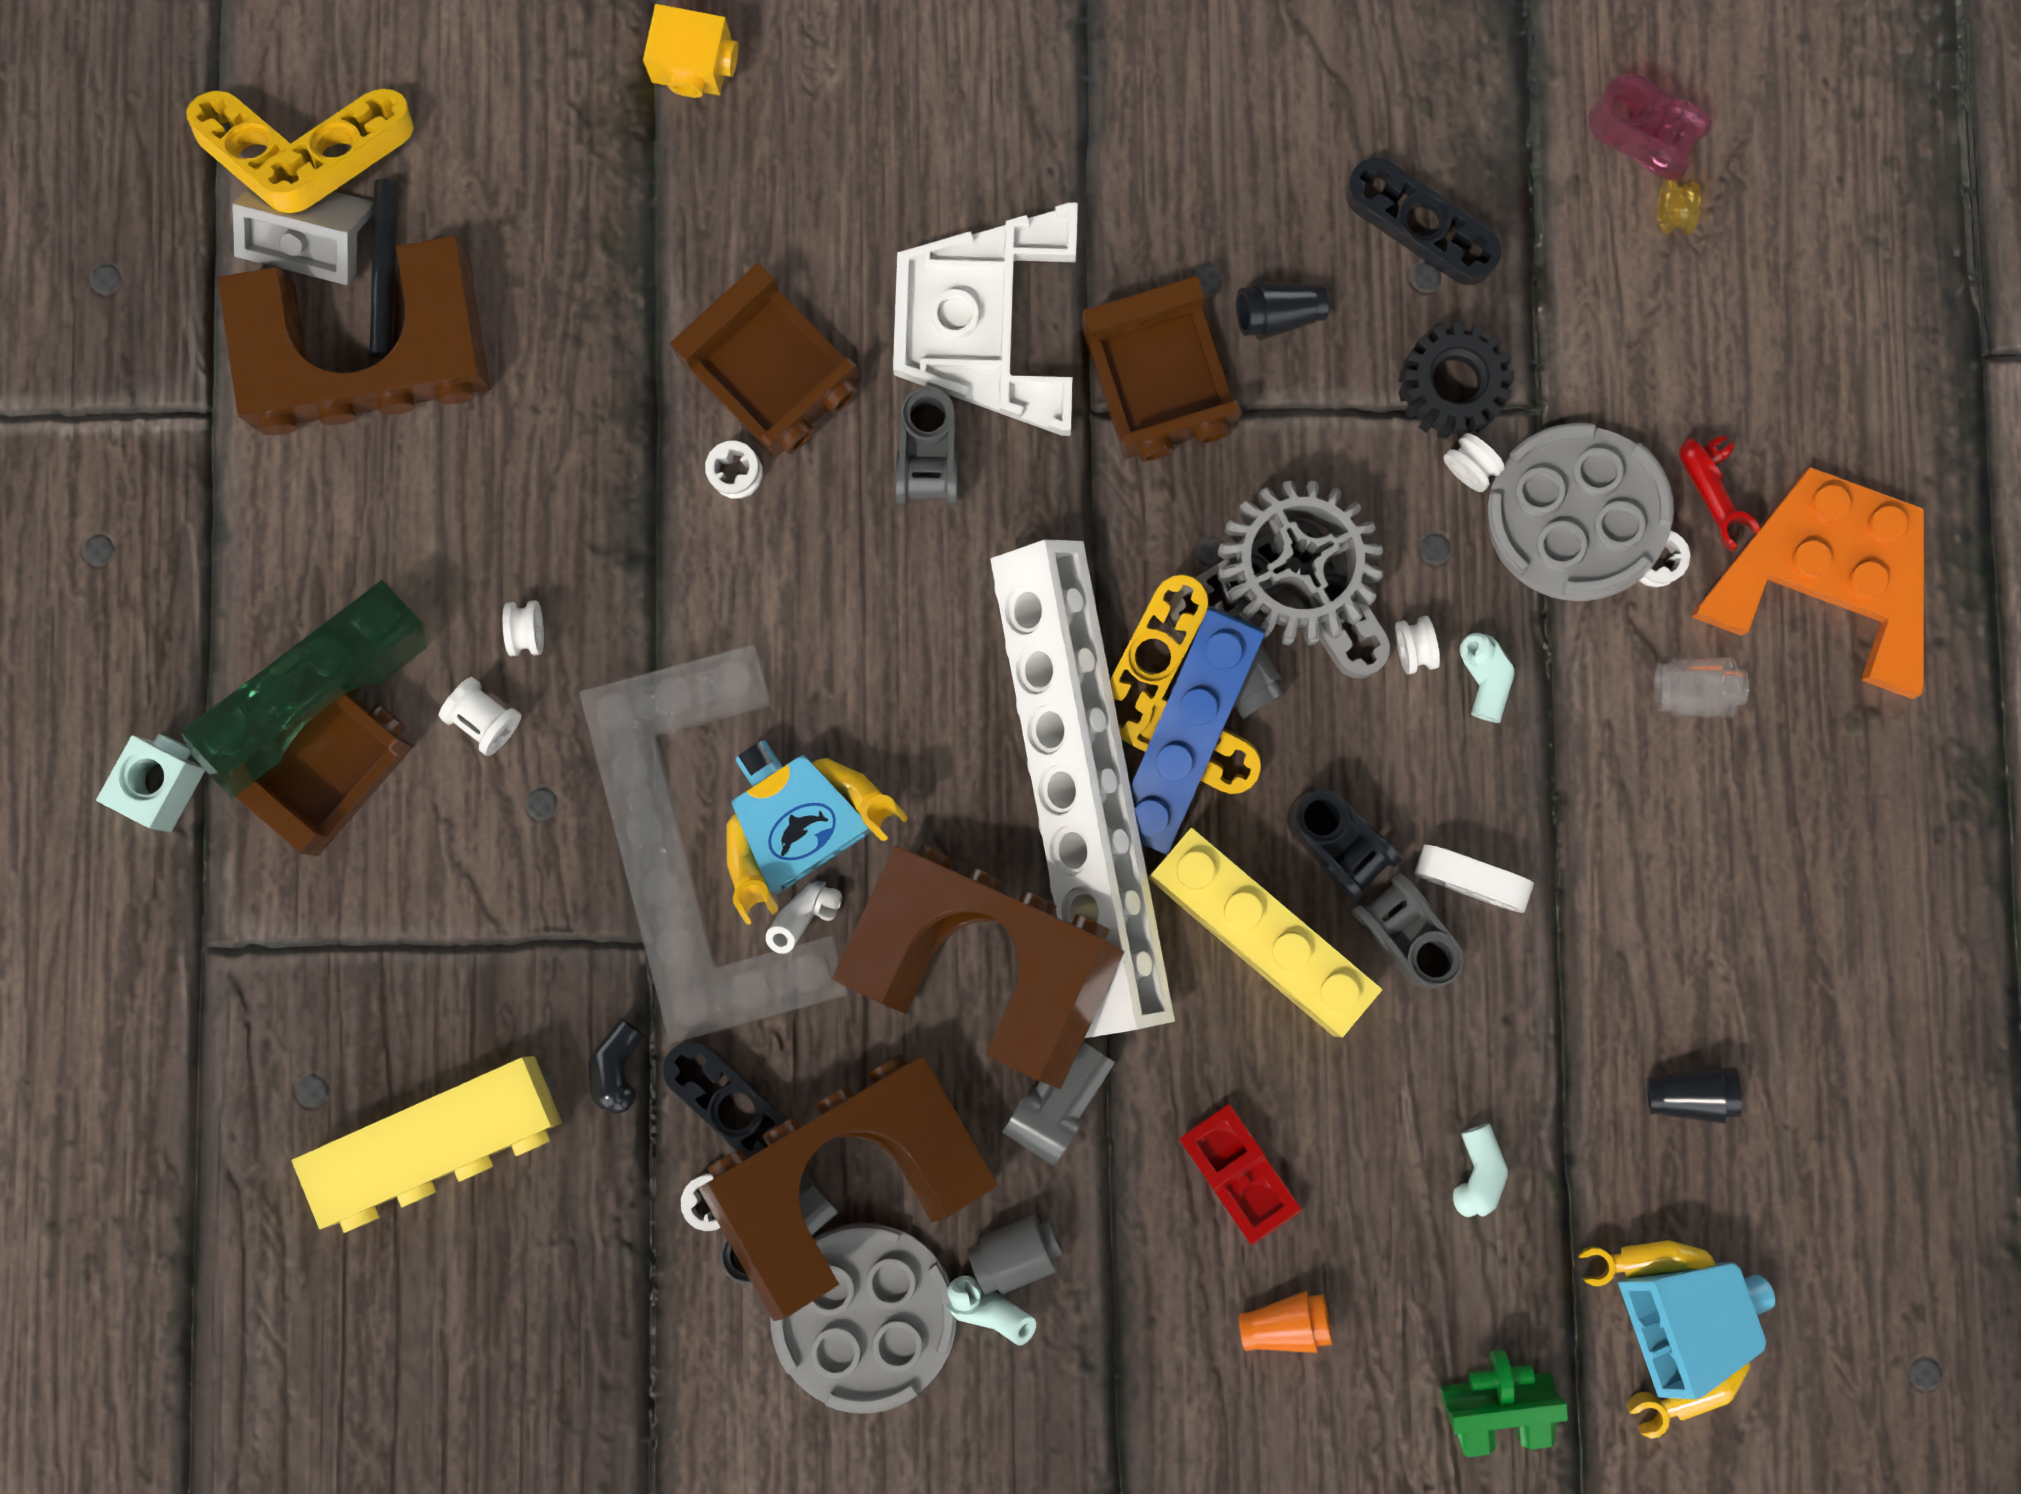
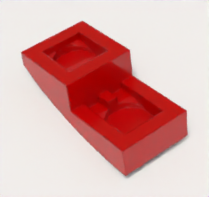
[1179,1104,1302,1247]

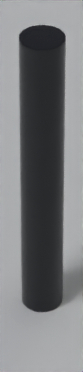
[369,179,398,358]

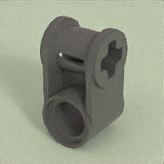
[896,386,958,506]
[1351,872,1464,989]

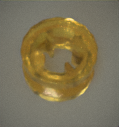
[1656,179,1701,235]

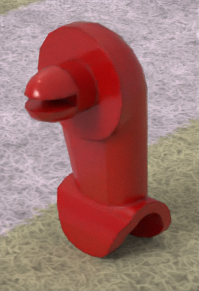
[1679,435,1761,552]

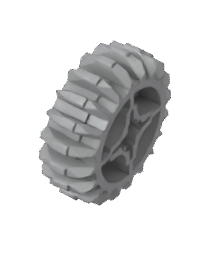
[1218,481,1383,645]

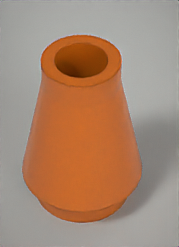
[1238,1290,1333,1353]

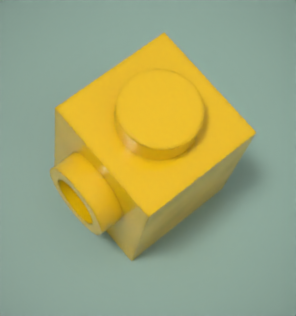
[643,4,738,98]

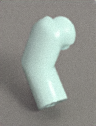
[1459,633,1515,723]
[1453,1123,1508,1217]
[947,1276,1036,1345]

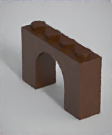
[217,236,491,435]
[831,844,1125,1090]
[698,1054,999,1321]

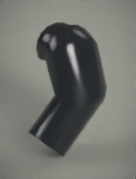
[588,1018,645,1114]

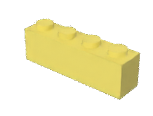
[1148,827,1383,1038]
[291,1056,562,1233]

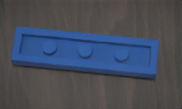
[1130,606,1266,855]

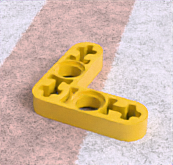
[186,89,414,213]
[1110,574,1261,794]

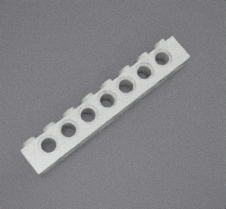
[990,540,1175,1038]

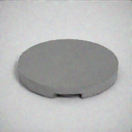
[1487,423,1674,601]
[770,1222,957,1414]

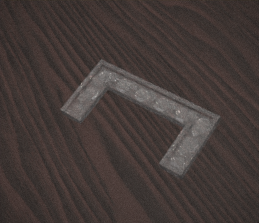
[579,644,849,1044]

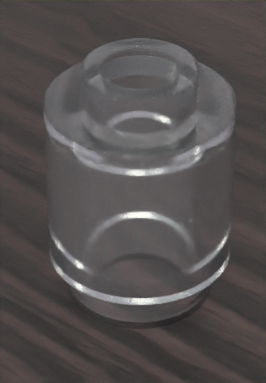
[1654,657,1749,718]

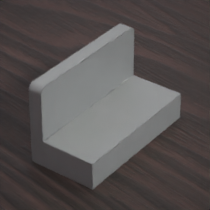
[233,181,373,285]

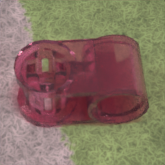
[1588,74,1712,180]

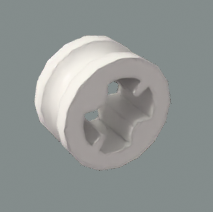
[1443,433,1505,492]
[705,441,763,499]
[1639,531,1691,588]
[502,600,544,656]
[1395,615,1440,675]
[681,1173,720,1231]

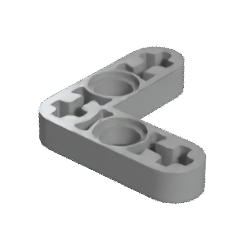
[1168,520,1390,679]

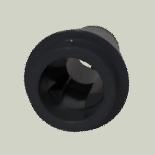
[1236,280,1329,340]
[1647,1062,1742,1124]

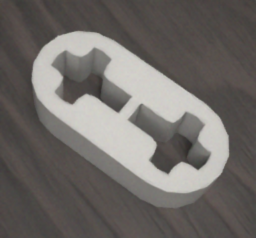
[1414,845,1534,913]

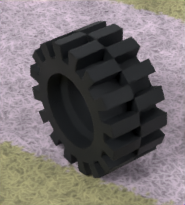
[1398,322,1514,439]

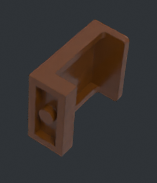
[670,262,861,460]
[1081,275,1242,462]
[209,663,413,857]

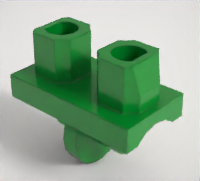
[1440,1349,1568,1457]

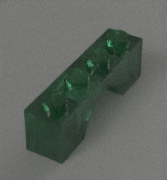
[181,580,426,799]

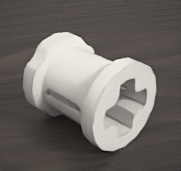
[439,677,521,756]

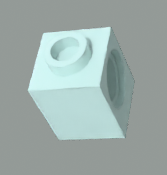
[96,733,206,833]

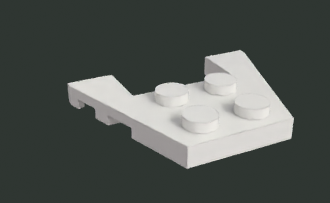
[893,203,1078,436]

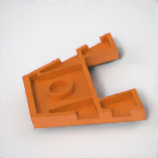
[1691,467,1924,699]

